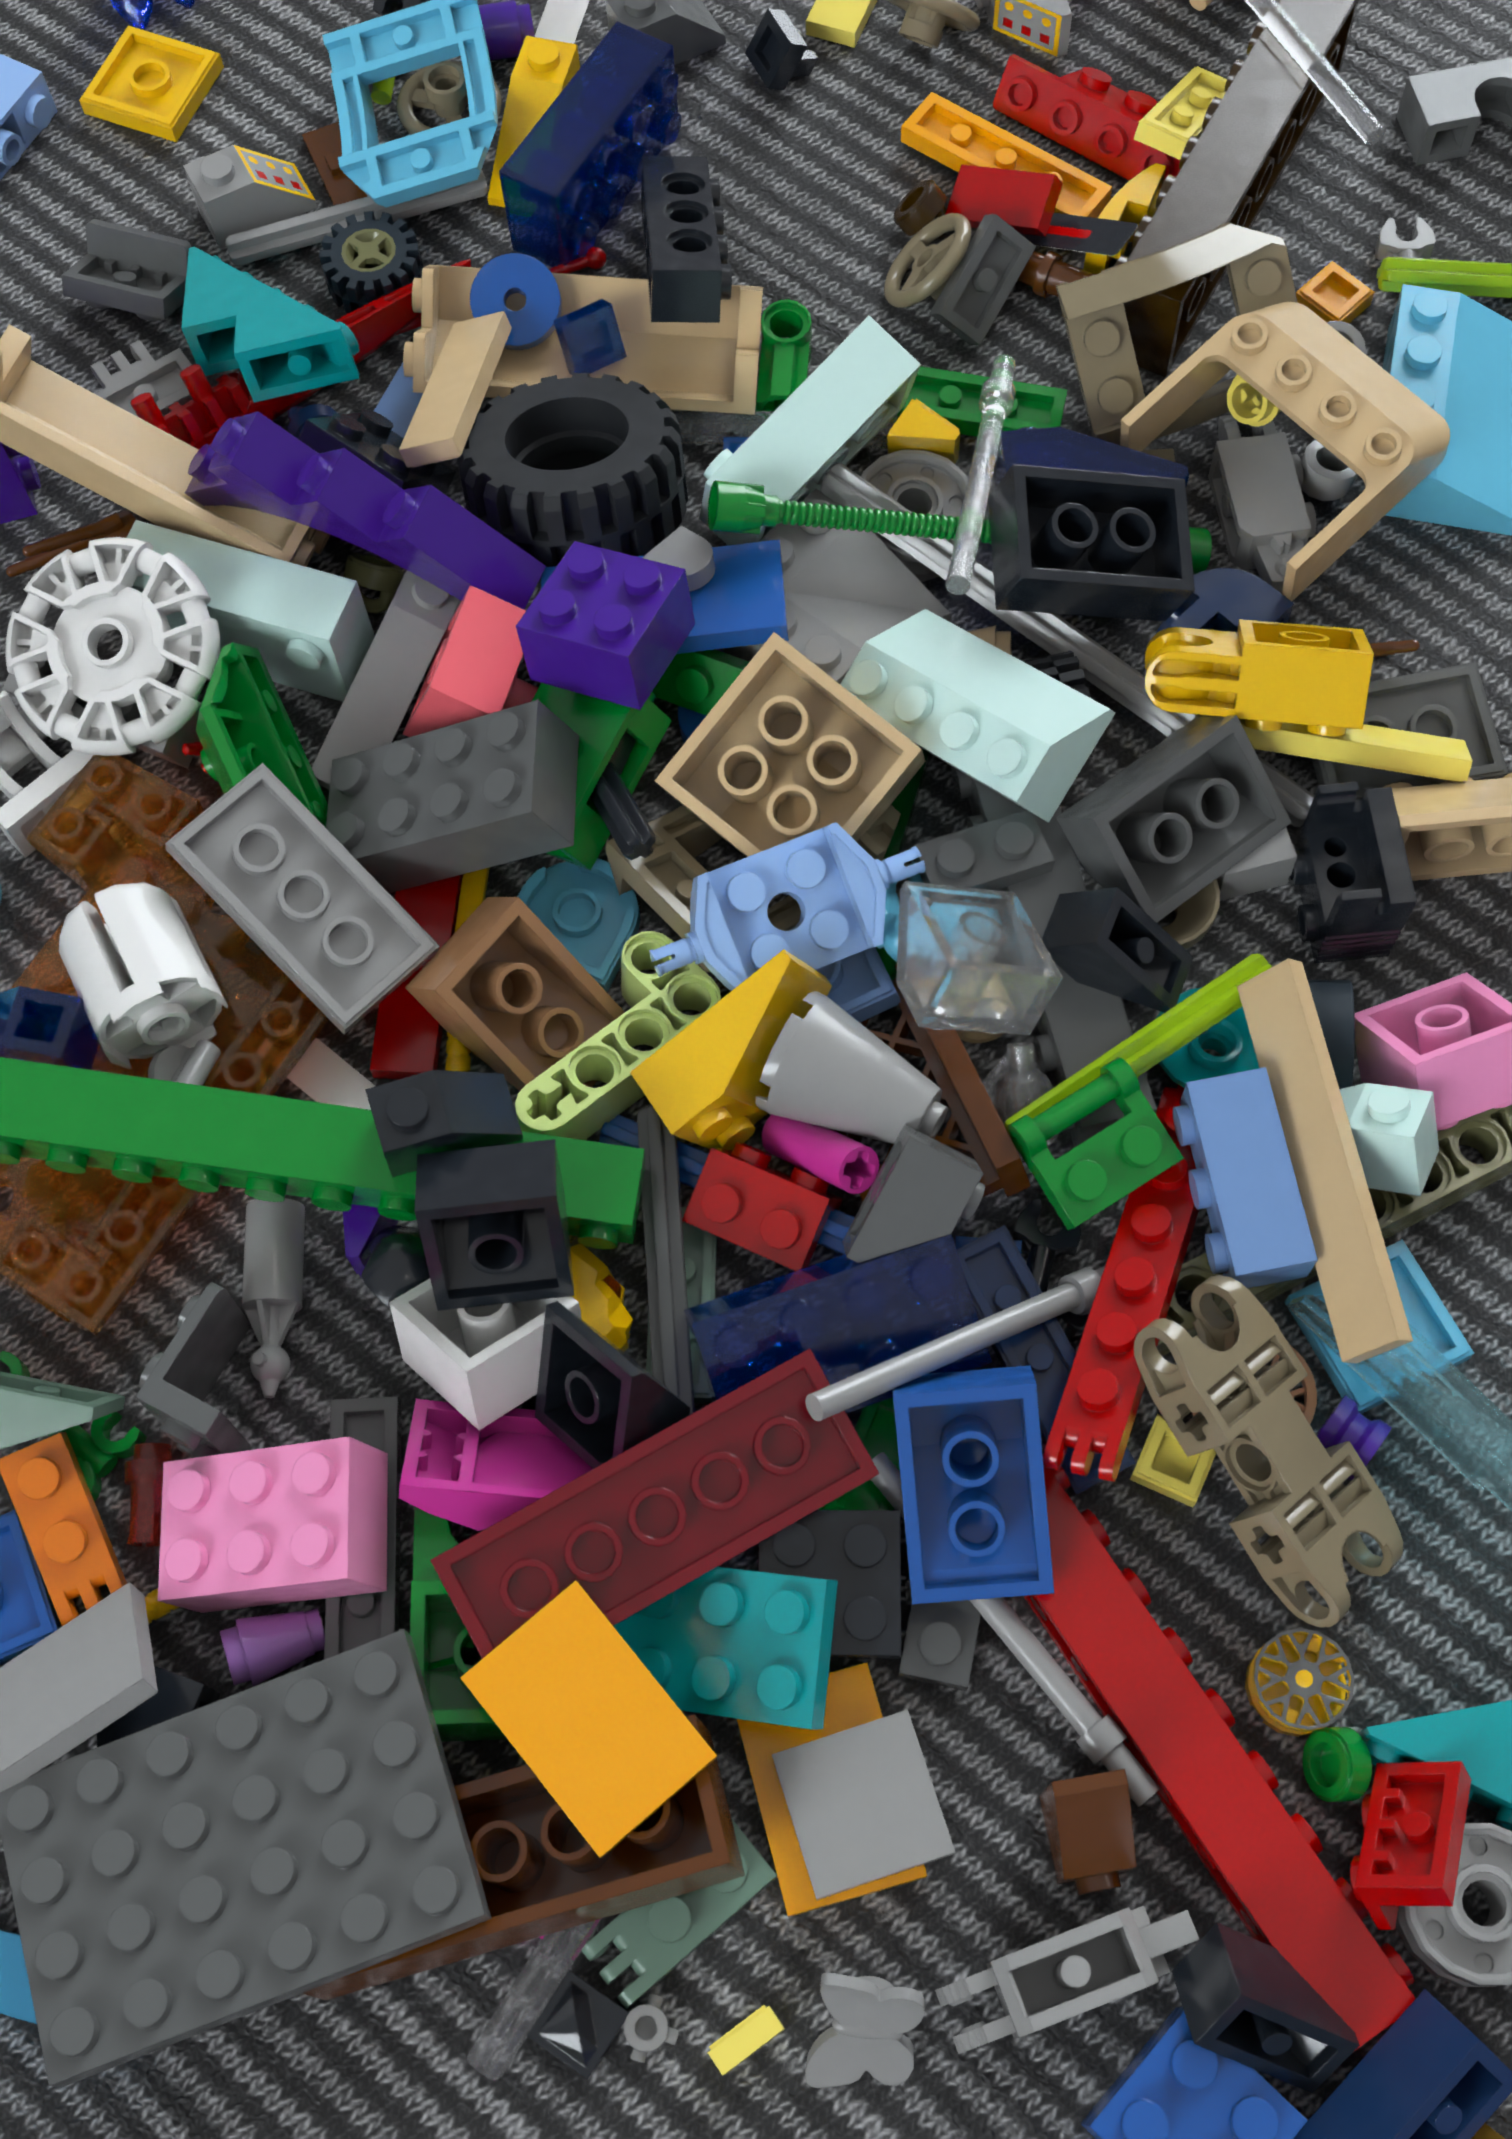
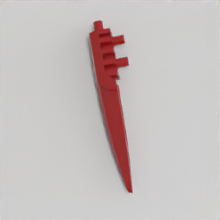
[130,259,471,449]

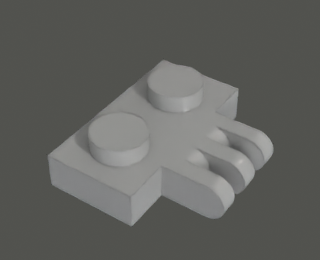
[90,340,192,416]

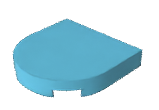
[517,858,640,992]

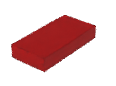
[945,165,1063,237]

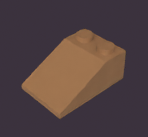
[405,897,625,1091]

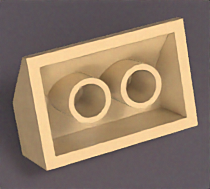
[1382,773,1512,881]

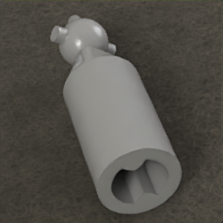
[242,1198,305,1398]

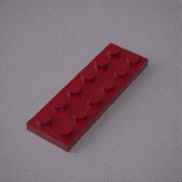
[430,1348,879,1659]

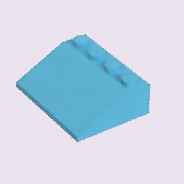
[1383,284,1512,536]

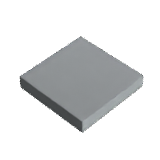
[772,1709,955,1900]

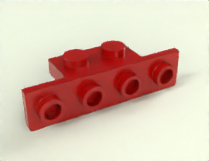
[993,54,1181,183]

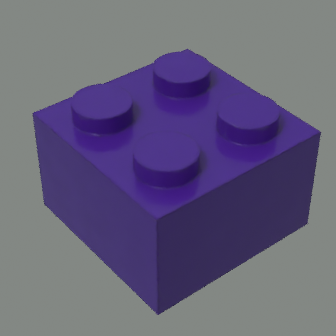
[516,541,695,710]

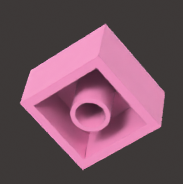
[1354,972,1512,1131]

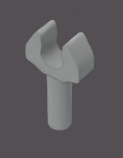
[1375,217,1436,294]

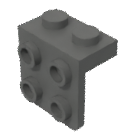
[136,1282,251,1458]

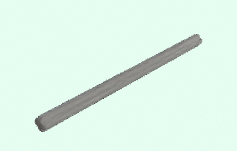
[821,463,1315,827]

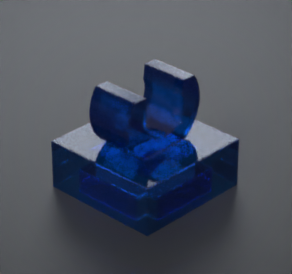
[553,299,627,375]

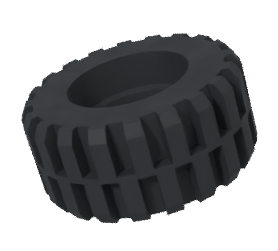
[457,373,688,567]

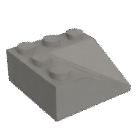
[723,489,951,684]

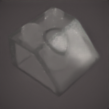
[896,881,1063,1035]

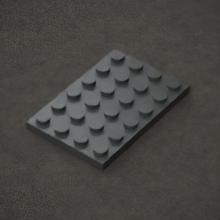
[0,1629,492,2088]

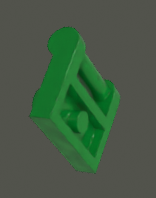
[1007,1057,1184,1230]

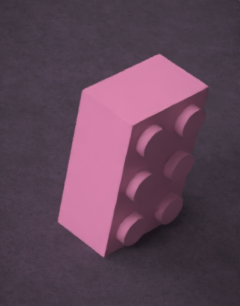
[158,1437,388,1613]

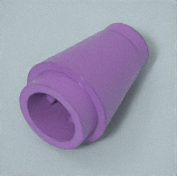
[220,1608,325,1687]

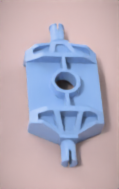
[649,822,926,991]

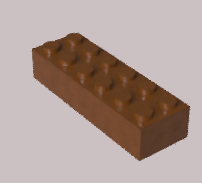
[303,1714,745,2000]

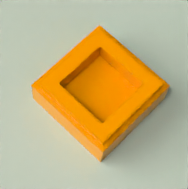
[1296,261,1375,323]

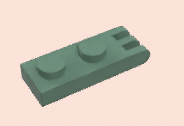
[581,1818,777,2010]

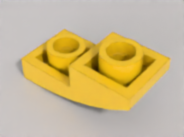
[1084,163,1166,274]

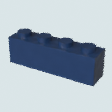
[1293,1989,1512,2139]

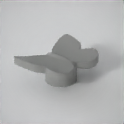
[805,1973,925,2088]

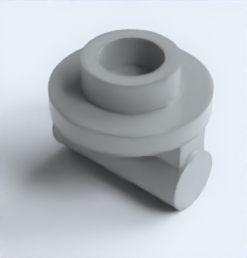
[148,1040,221,1086]

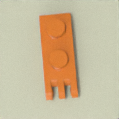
[0,1432,127,1626]

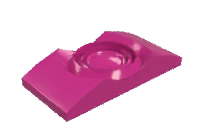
[398,1399,593,1531]

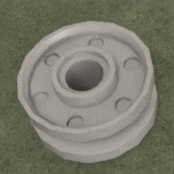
[861,449,975,582]
[1396,1823,1512,1987]

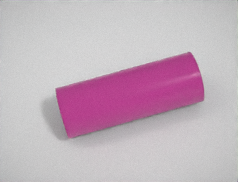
[762,1115,879,1194]

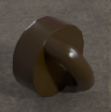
[894,180,947,243]

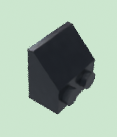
[415,1139,574,1311]
[535,1301,690,1469]

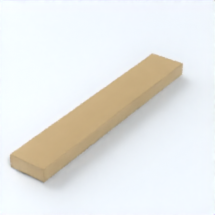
[1237,958,1413,1363]

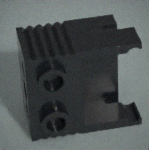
[1288,781,1417,964]

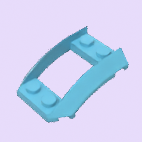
[322,0,498,208]

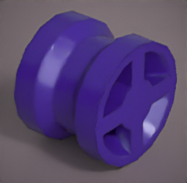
[1316,1395,1392,1481]

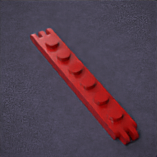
[1043,1084,1199,1482]

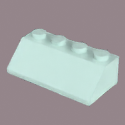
[840,609,1115,823]

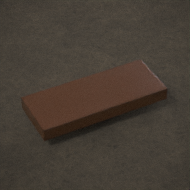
[302,122,368,206]

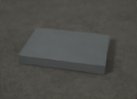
[1311,662,1508,801]

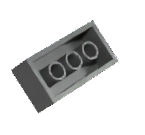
[326,700,579,893]

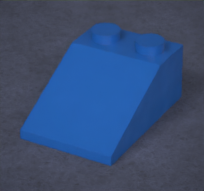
[893,1365,1054,1604]

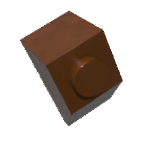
[1039,1769,1137,1895]

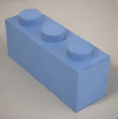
[1173,1067,1318,1288]

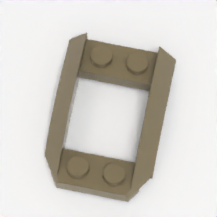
[1055,222,1298,457]
[605,805,901,973]

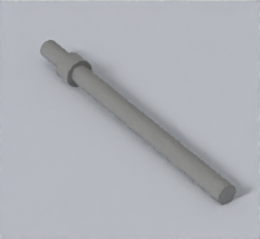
[805,1266,1105,1422]
[871,1452,1160,1807]

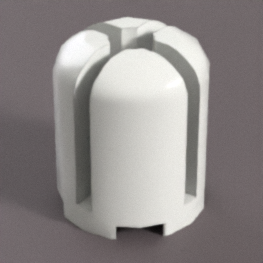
[59,882,228,1069]

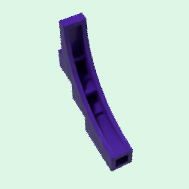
[185,411,546,609]

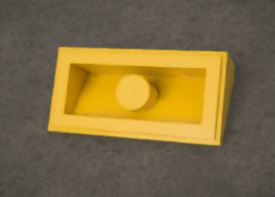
[887,398,960,464]

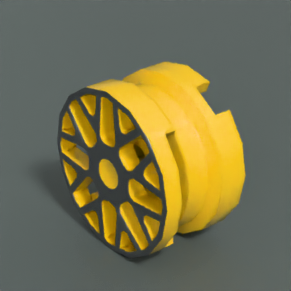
[1245,1628,1355,1737]

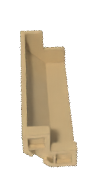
[403,265,763,415]
[0,324,330,567]

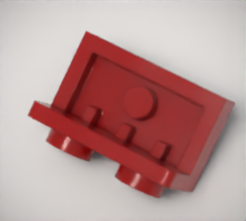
[682,1141,843,1273]

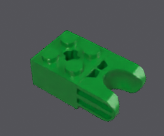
[410,1507,508,1742]

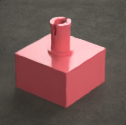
[403,585,539,737]

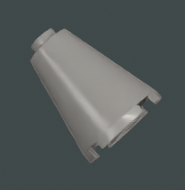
[755,991,948,1144]

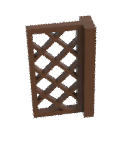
[832,958,1031,1201]

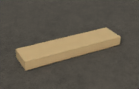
[399,311,512,468]

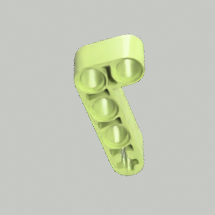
[515,931,721,1140]

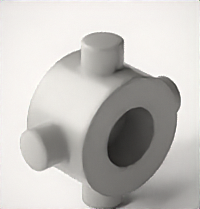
[621,1994,679,2063]

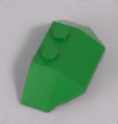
[196,642,328,828]

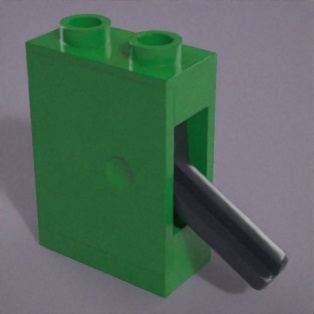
[532,683,672,870]

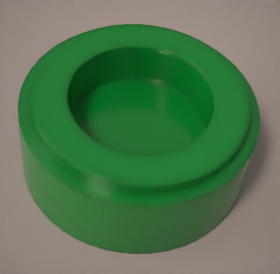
[1302,1727,1372,1802]

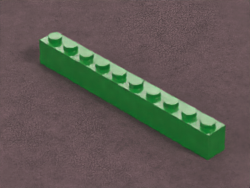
[0,1057,645,1249]

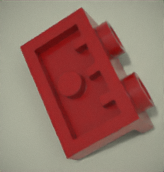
[1350,1761,1471,1930]

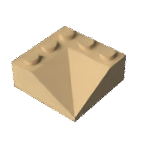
[654,632,926,857]

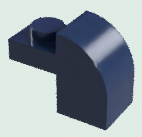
[1155,568,1294,635]

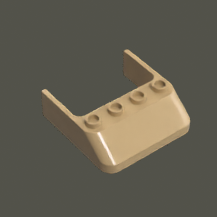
[1120,302,1450,601]

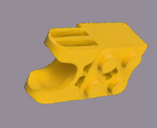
[1145,619,1374,736]

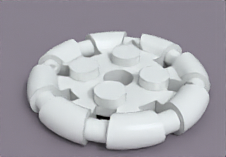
[5,537,220,756]

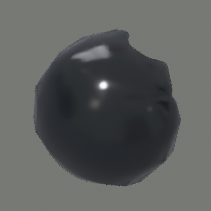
[362,1225,430,1308]

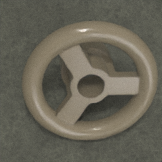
[887,0,980,49]
[397,61,502,135]
[884,213,972,308]

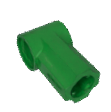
[756,299,812,419]

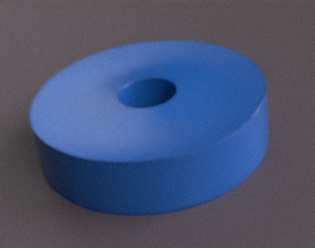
[470,253,562,350]

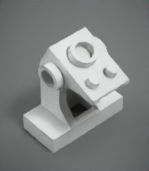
[0,690,119,858]

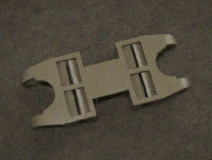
[1134,1275,1403,1627]

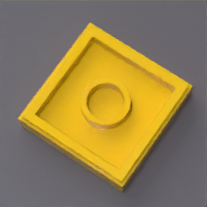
[79,25,224,143]

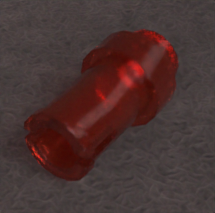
[124,1443,175,1547]

